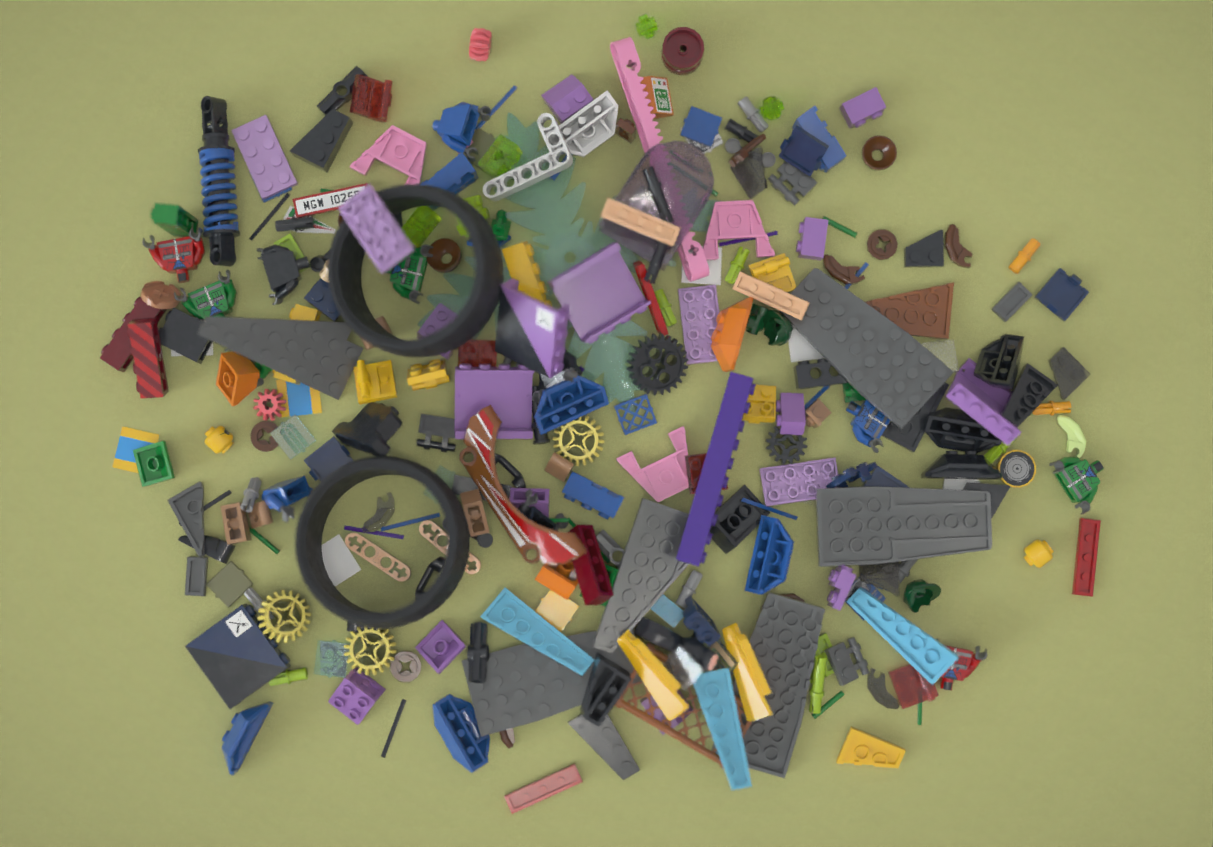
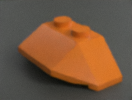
[711,297,754,372]

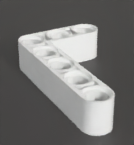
[483,113,573,201]

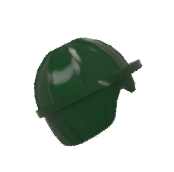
[763,310,793,346]
[903,579,941,613]

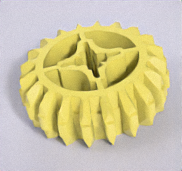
[553,416,604,466]
[257,590,311,643]
[344,627,397,676]

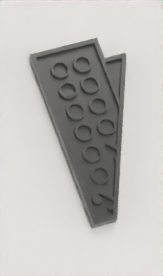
[197,316,363,400]
[592,498,689,653]

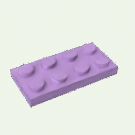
[231,115,298,199]

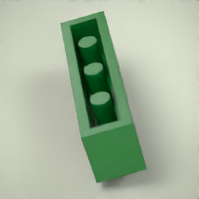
[150,203,198,237]

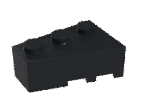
[290,109,353,173]
[580,652,632,727]

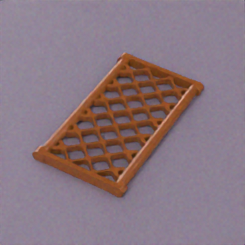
[614,643,752,769]

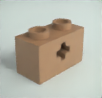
[460,489,489,537]
[220,502,251,545]

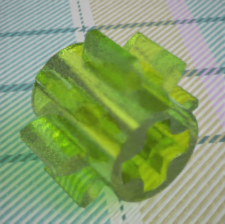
[635,14,658,40]
[759,96,784,120]

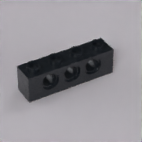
[793,359,848,390]

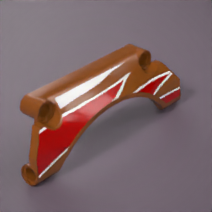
[459,405,587,564]

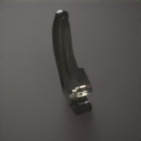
[362,492,395,533]
[867,668,899,709]

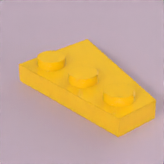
[836,727,906,768]

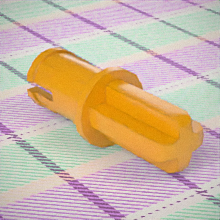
[1008,238,1041,274]
[1032,401,1071,416]

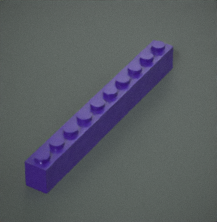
[676,372,756,567]

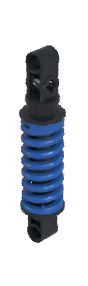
[198,96,240,267]

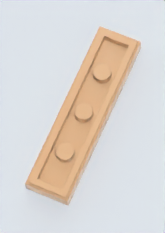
[600,198,681,247]
[732,271,810,320]

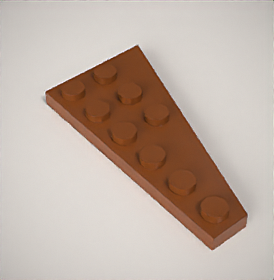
[865,282,954,340]

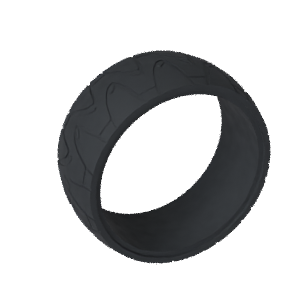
[327,184,504,357]
[295,456,470,629]

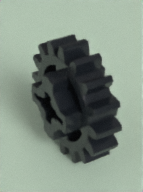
[765,426,807,464]

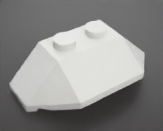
[551,91,619,157]

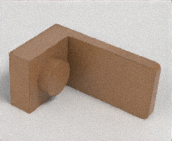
[805,399,832,428]

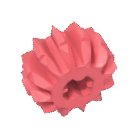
[469,28,492,61]
[253,389,287,421]

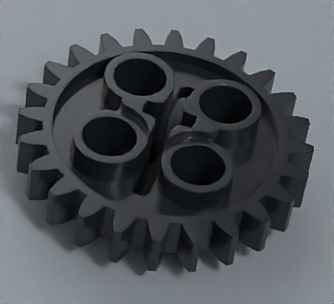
[627,333,688,396]

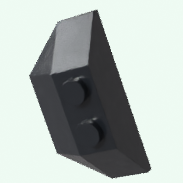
[974,334,1024,390]
[925,407,1002,453]
[921,451,1002,480]

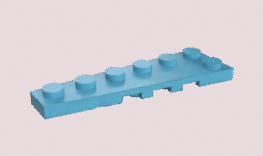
[846,587,959,685]
[480,588,594,676]
[692,668,752,790]

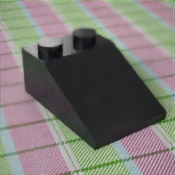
[709,485,770,554]

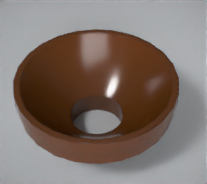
[862,135,897,170]
[427,238,462,273]

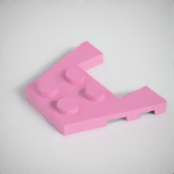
[350,125,427,185]
[703,200,775,260]
[616,426,692,503]

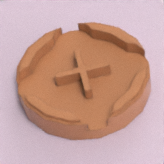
[141,281,181,309]

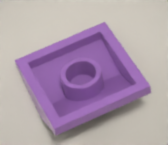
[415,620,466,674]

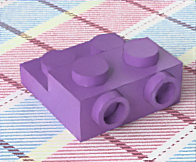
[827,565,856,611]

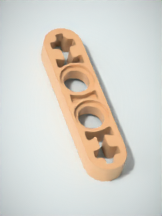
[419,520,481,574]
[345,533,411,582]

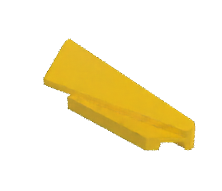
[722,623,772,722]
[617,630,689,721]

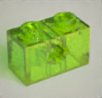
[477,134,523,178]
[401,206,442,247]

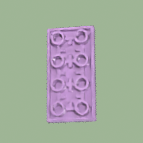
[338,184,415,274]
[678,285,719,365]
[759,458,838,506]

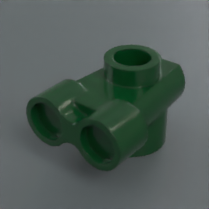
[745,303,768,335]

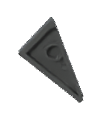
[167,481,205,558]

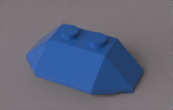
[535,375,609,435]
[744,515,794,595]
[433,694,490,773]
[221,701,273,775]

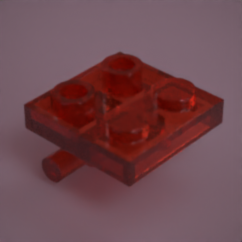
[350,74,393,123]
[457,339,497,367]
[888,664,939,709]

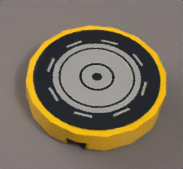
[997,450,1036,488]

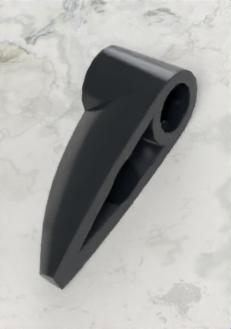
[178,535,236,564]

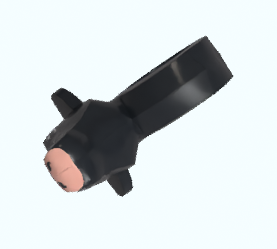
[634,617,718,673]

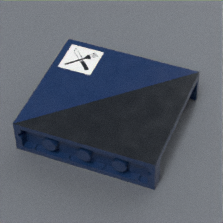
[185,604,291,709]

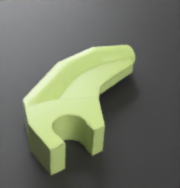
[1057,415,1086,459]

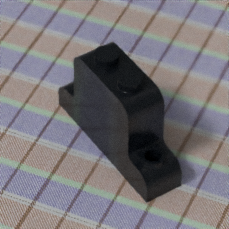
[332,402,403,457]

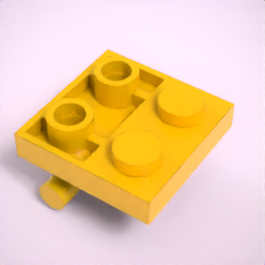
[748,253,796,292]
[407,359,450,391]
[353,360,397,405]
[742,384,776,424]

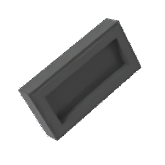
[991,282,1032,322]
[185,556,208,596]

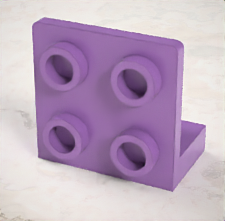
[417,303,457,360]
[328,667,386,725]

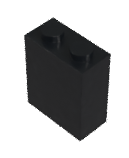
[159,308,213,364]

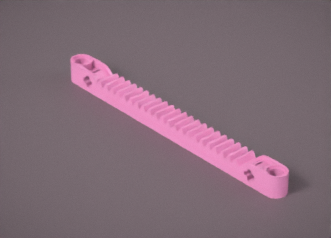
[610,37,710,282]

